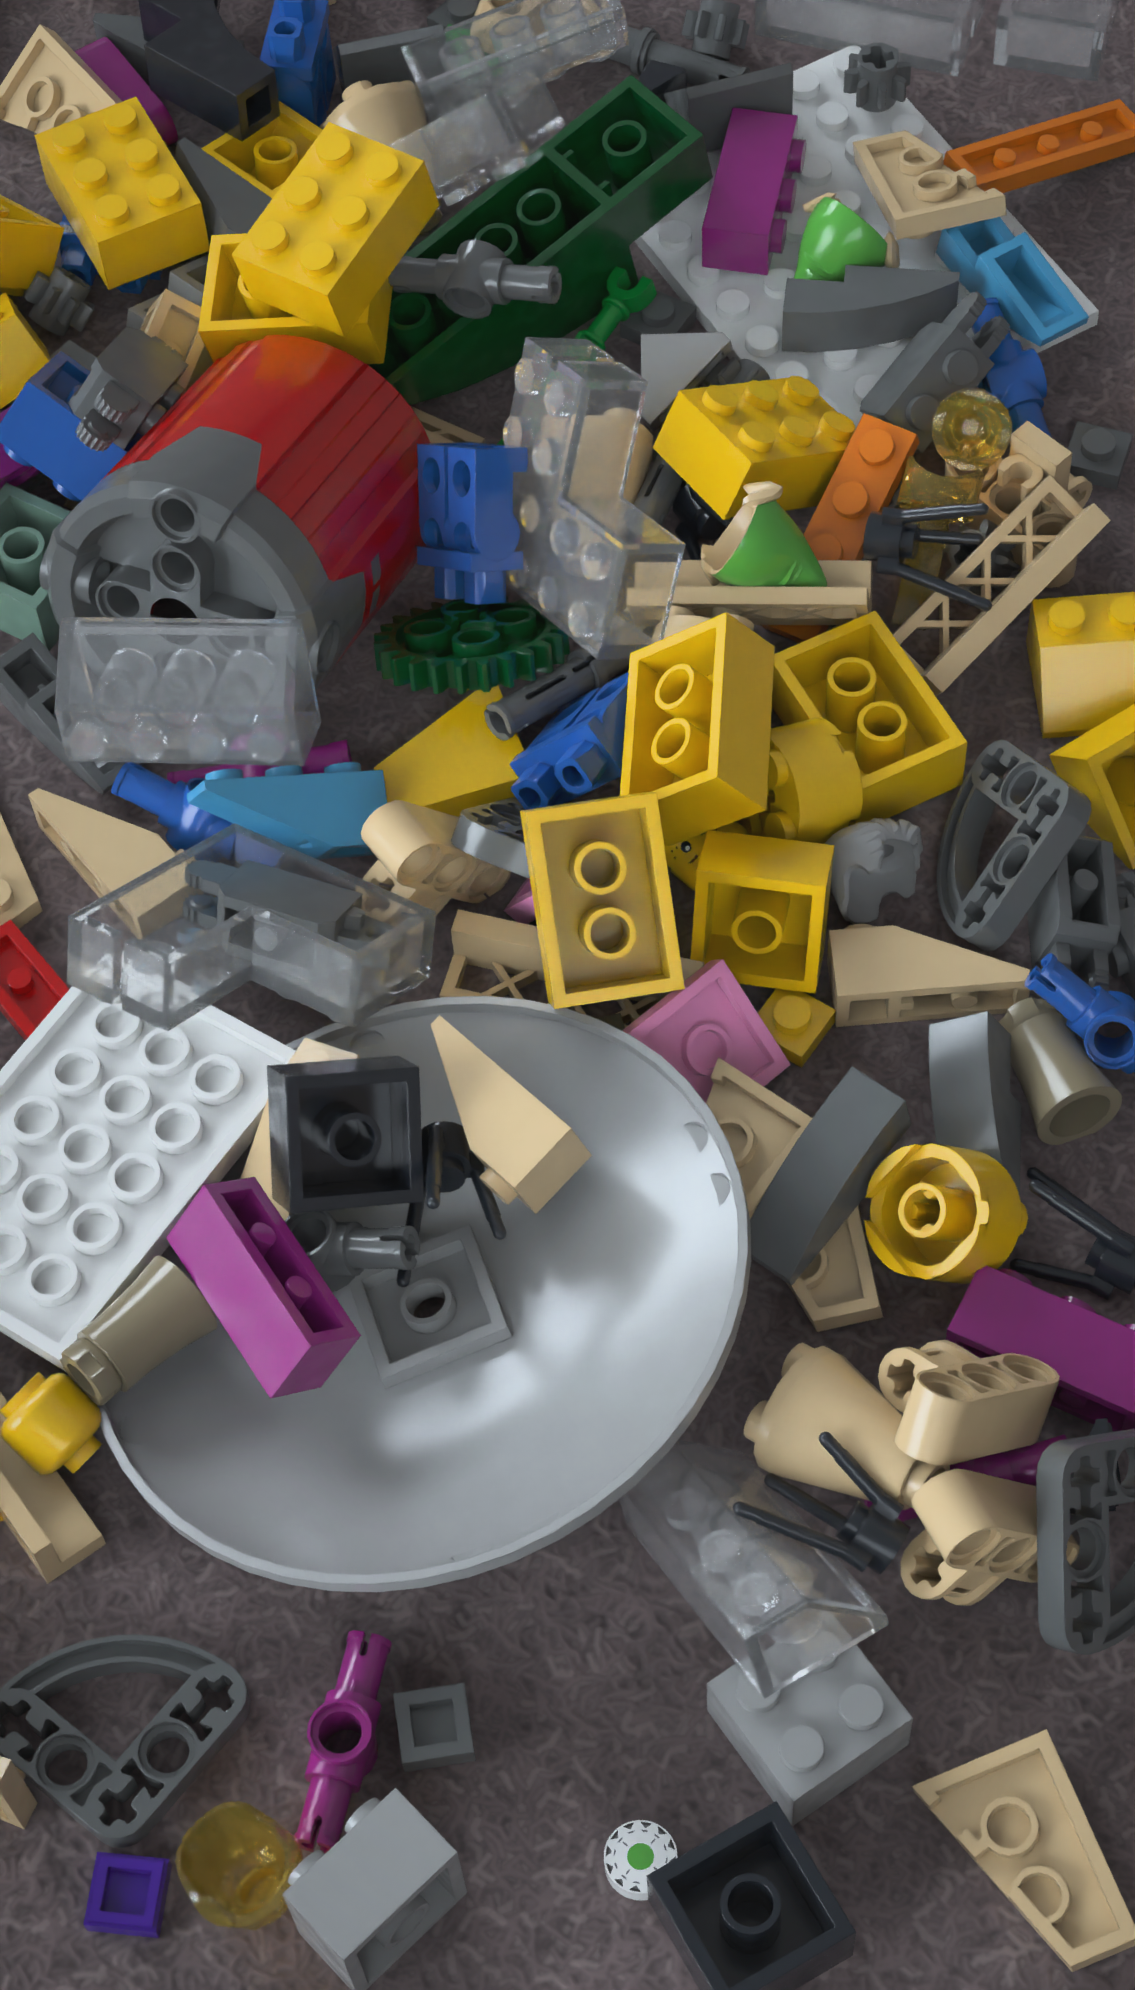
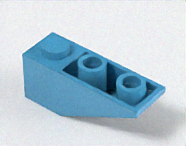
[187,762,387,859]

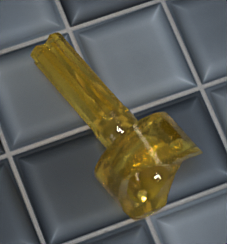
[931,388,1012,471]
[891,456,985,631]

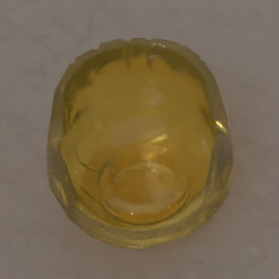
[175,1801,303,1931]

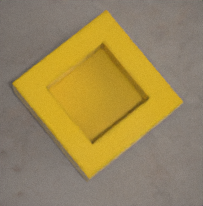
[758,989,836,1068]

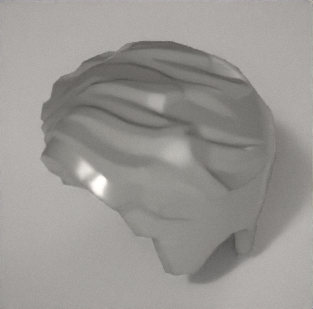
[825,818,923,924]

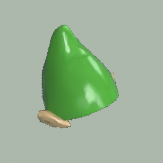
[794,192,900,282]
[701,481,827,587]

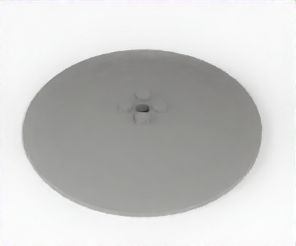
[96,996,751,1592]

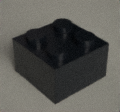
[267,1056,424,1213]
[646,1801,856,1990]

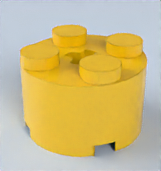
[737,718,863,844]
[864,1143,1028,1284]

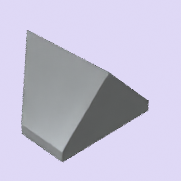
[641,332,733,432]

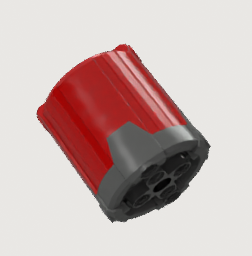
[39,335,430,743]

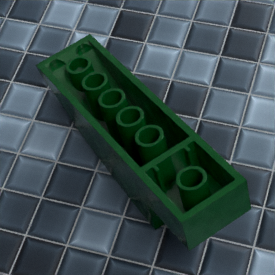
[367,75,713,405]

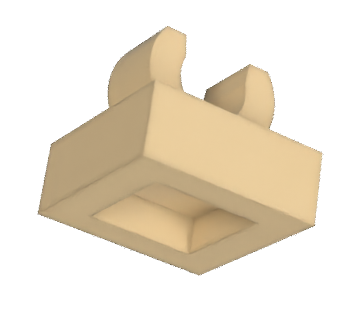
[997,420,1072,504]

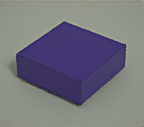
[83,1852,172,1938]

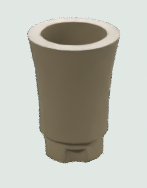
[998,997,1122,1145]
[60,1256,217,1406]

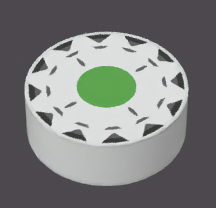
[604,1820,678,1901]

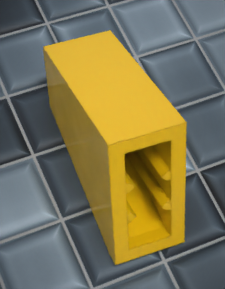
[374,685,524,817]

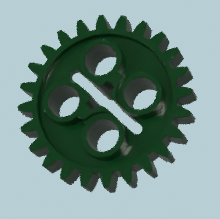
[373,596,570,694]

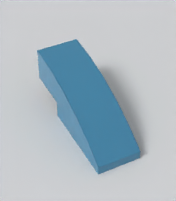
[936,217,1089,347]

